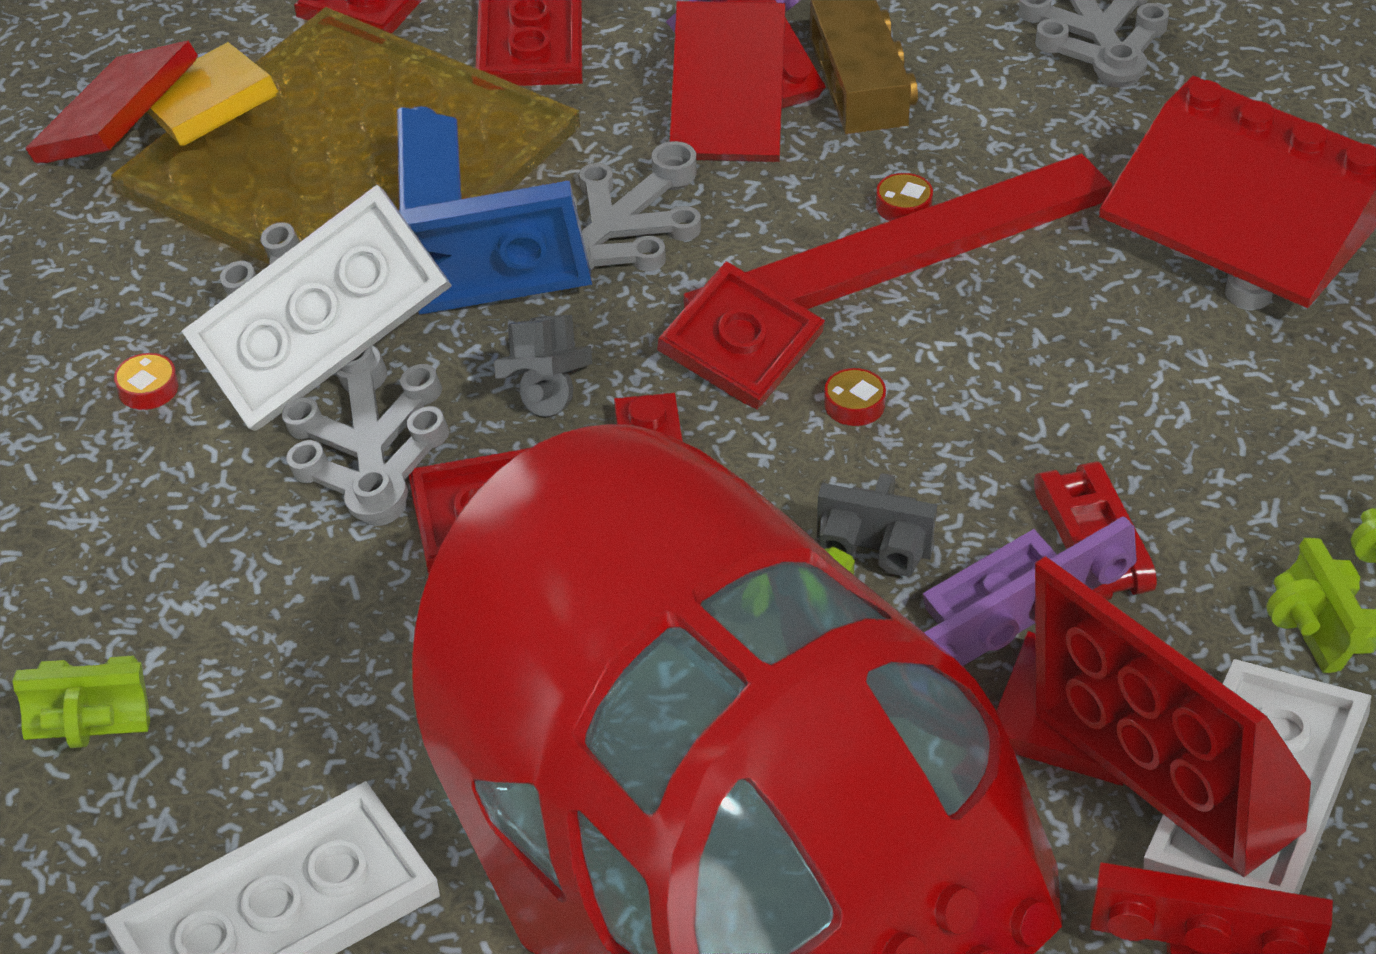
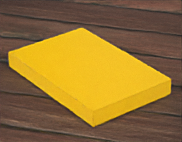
[147,42,278,146]

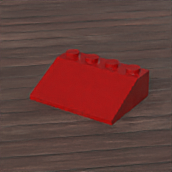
[1099,75,1376,308]
[1035,556,1311,877]

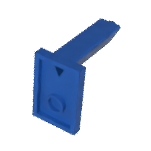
[397,106,592,315]

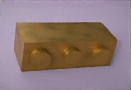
[810,0,918,134]

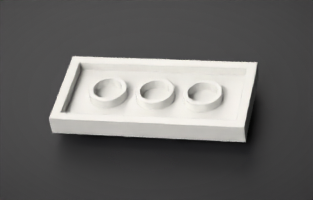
[182,185,452,431]
[1144,659,1372,894]
[104,781,440,954]

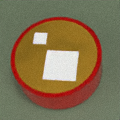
[876,173,933,221]
[114,353,179,410]
[824,368,886,426]

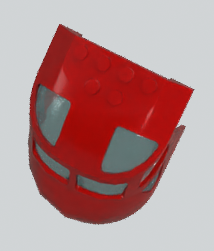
[412,424,1062,954]

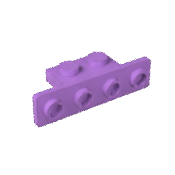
[913,517,1137,685]

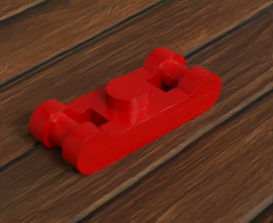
[1034,461,1157,601]

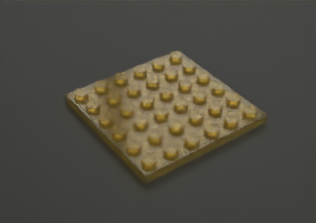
[111,7,580,265]

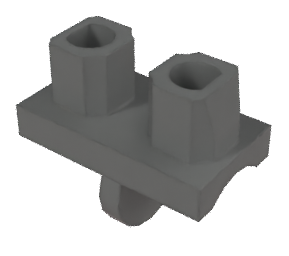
[494,315,593,417]
[817,473,938,577]

